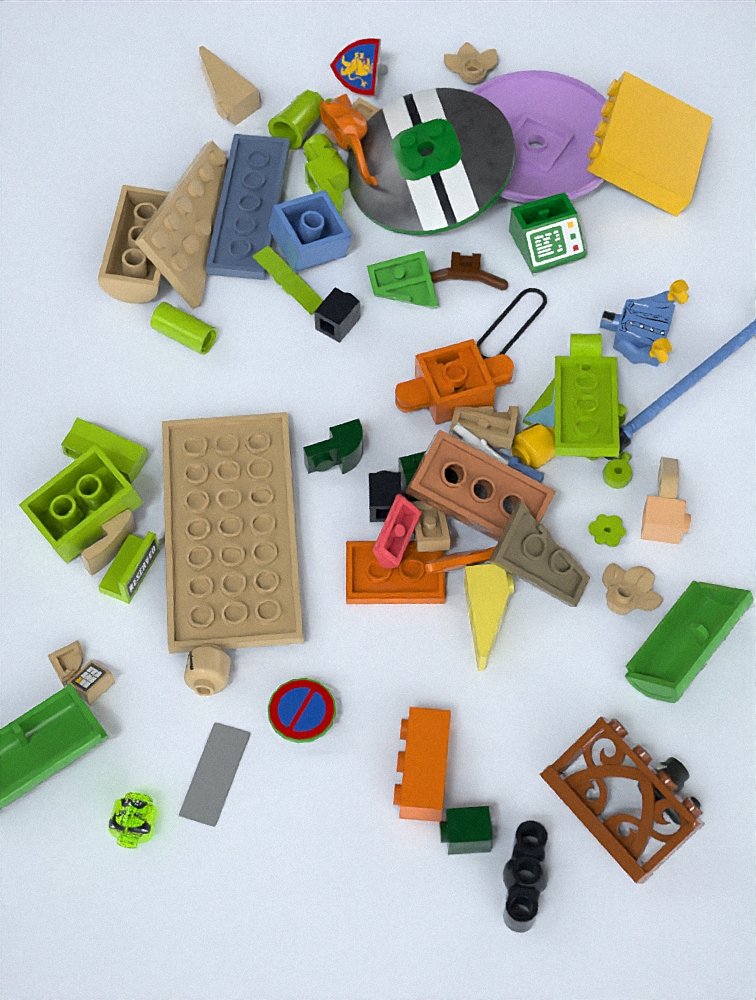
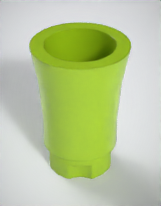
[268,89,324,150]

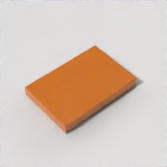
[346,541,445,604]

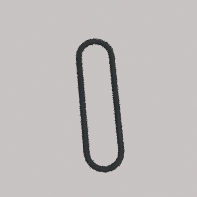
[476,288,547,359]

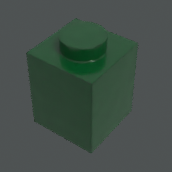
[439,806,493,855]

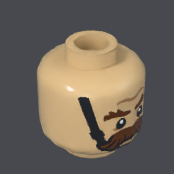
[184,643,231,696]

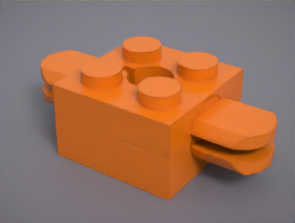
[395,339,514,425]

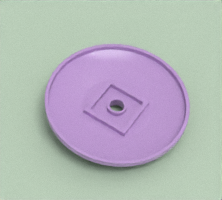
[472,70,607,203]

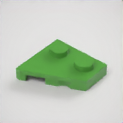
[367,251,439,309]

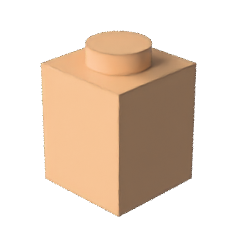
[640,495,691,544]

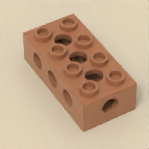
[405,430,556,542]

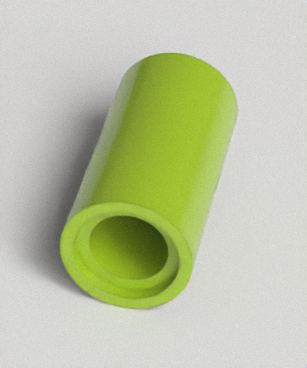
[150,302,218,355]

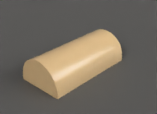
[98,185,170,304]

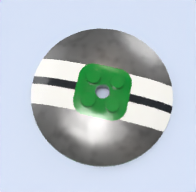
[347,88,516,235]

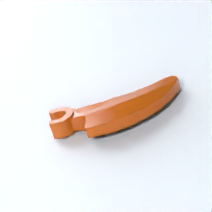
[424,546,496,573]

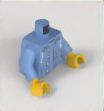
[599,279,689,367]

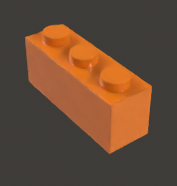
[393,707,451,822]

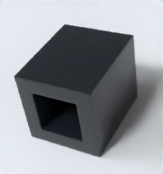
[314,287,360,343]
[369,470,402,522]

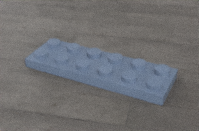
[206,134,290,280]

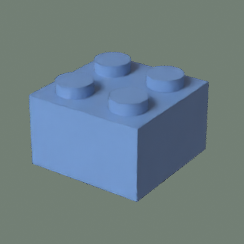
[268,190,352,272]

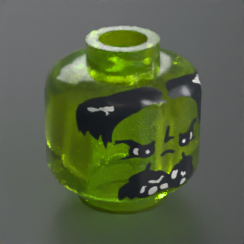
[108,792,158,849]

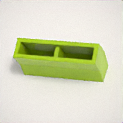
[61,417,150,484]

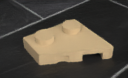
[449,406,519,450]

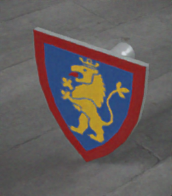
[330,38,388,96]

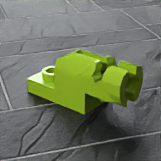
[303,133,349,217]

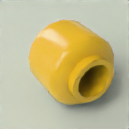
[511,423,556,469]

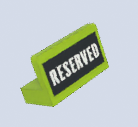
[98,531,159,604]

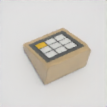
[67,660,115,706]

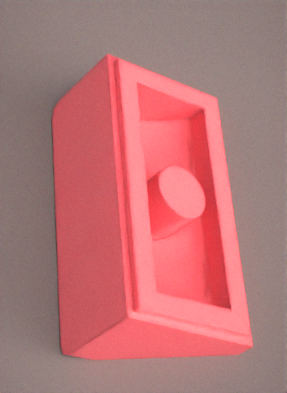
[373,494,422,569]

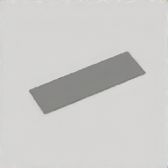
[179,722,250,827]

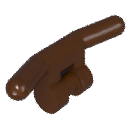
[430,252,509,291]

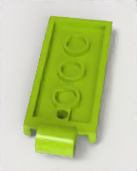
[554,333,620,457]

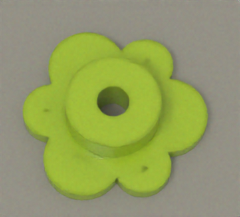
[588,514,626,547]

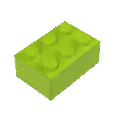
[18,444,143,564]

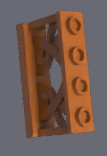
[539,716,705,884]

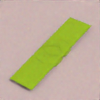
[252,246,324,315]

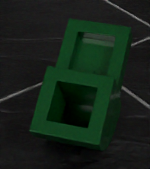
[303,418,363,475]

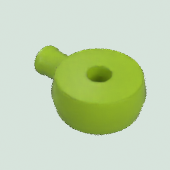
[602,452,633,489]

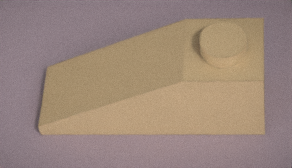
[198,45,260,126]

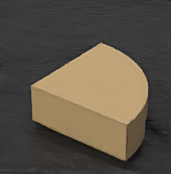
[48,640,83,687]

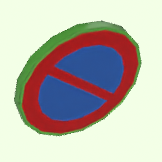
[267,678,336,743]

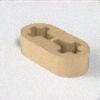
[657,457,679,499]

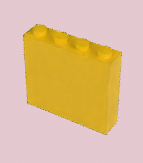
[587,71,713,217]

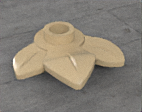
[444,42,498,83]
[602,563,663,615]

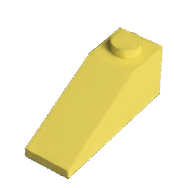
[464,564,514,671]

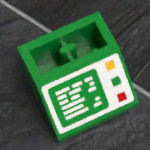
[509,192,586,274]

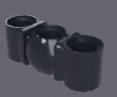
[502,820,549,933]

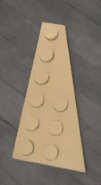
[135,140,228,309]

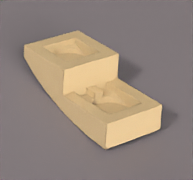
[80,508,135,577]

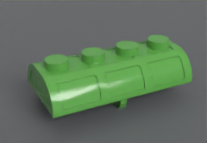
[625,580,754,703]
[0,684,109,810]

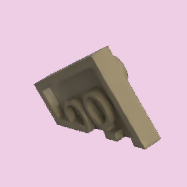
[489,502,590,607]

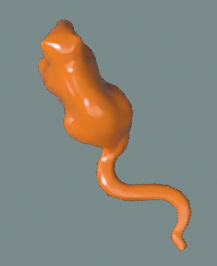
[319,94,377,186]

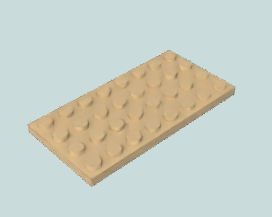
[162,412,304,654]

